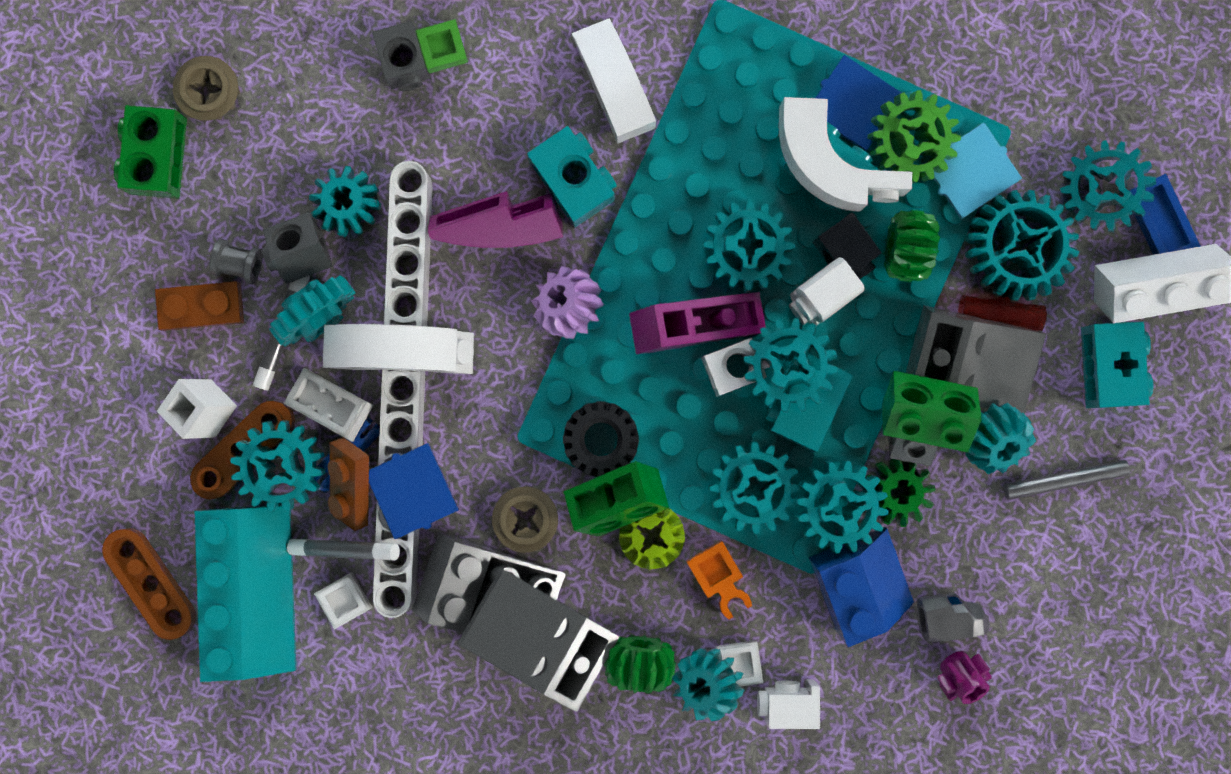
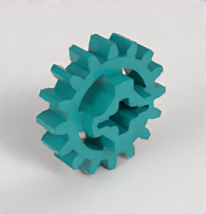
[1060,140,1156,232]
[703,200,795,292]
[269,275,356,347]
[743,318,838,413]
[230,420,326,512]
[708,442,801,534]
[793,460,889,553]

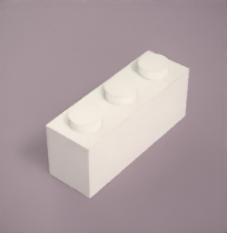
[1094,244,1231,324]

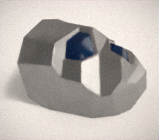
[917,593,990,642]

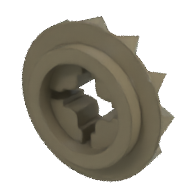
[173,56,241,123]
[492,486,558,553]

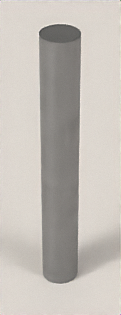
[1003,460,1130,500]

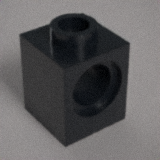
[812,212,882,279]

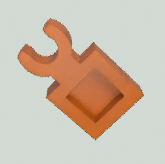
[686,540,752,620]

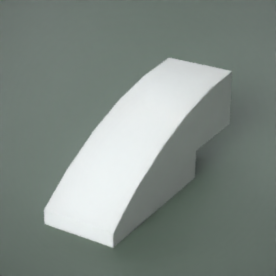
[572,18,656,144]

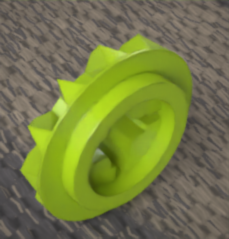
[619,508,685,570]

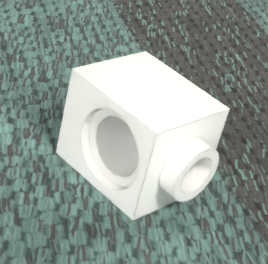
[701,338,770,397]

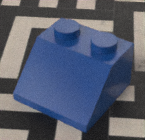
[808,527,914,647]

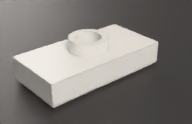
[284,368,374,442]

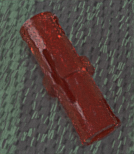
[958,295,1047,331]

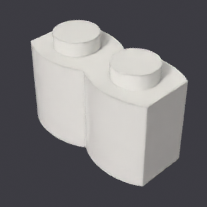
[789,257,864,326]

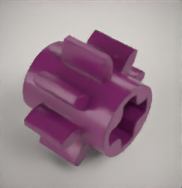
[937,651,992,704]

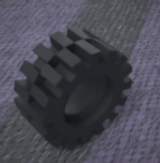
[563,401,639,477]

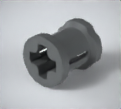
[209,239,263,285]

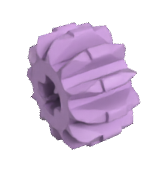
[531,266,604,339]

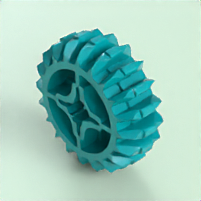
[965,190,1080,301]

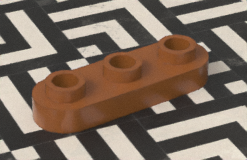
[190,401,295,500]
[102,528,196,640]

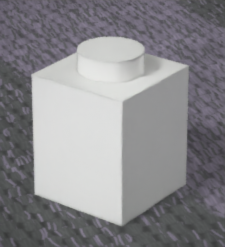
[157,379,237,439]

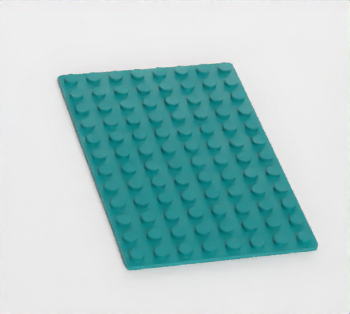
[517,0,1011,574]

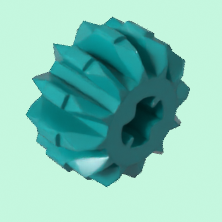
[309,166,381,237]
[965,402,1037,475]
[672,648,745,721]

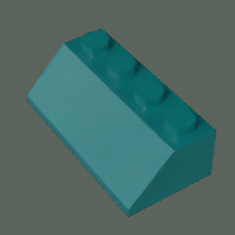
[194,505,297,682]

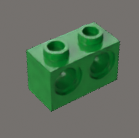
[114,105,187,199]
[882,371,982,452]
[563,461,669,537]

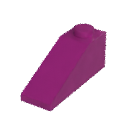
[629,292,766,354]

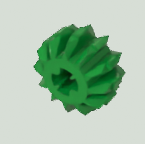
[883,210,940,282]
[865,458,936,527]
[604,634,676,694]

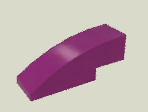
[427,191,563,248]

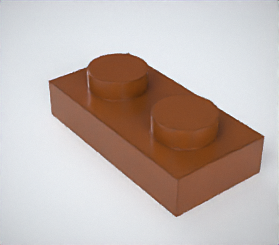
[155,281,244,331]
[328,437,369,531]

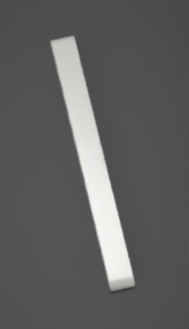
[373,161,433,618]

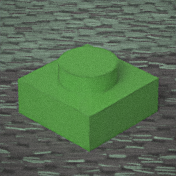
[416,19,468,74]

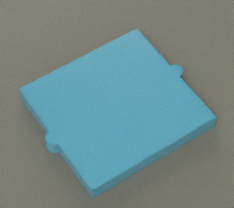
[923,123,1022,219]

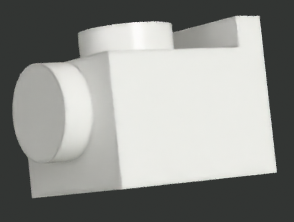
[757,679,820,729]

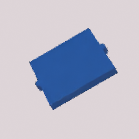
[816,55,902,151]
[369,443,459,539]

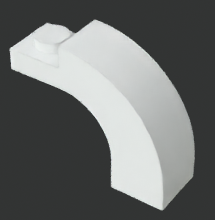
[779,97,912,212]
[323,324,474,374]

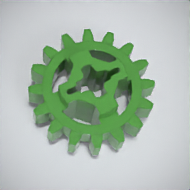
[867,90,961,183]

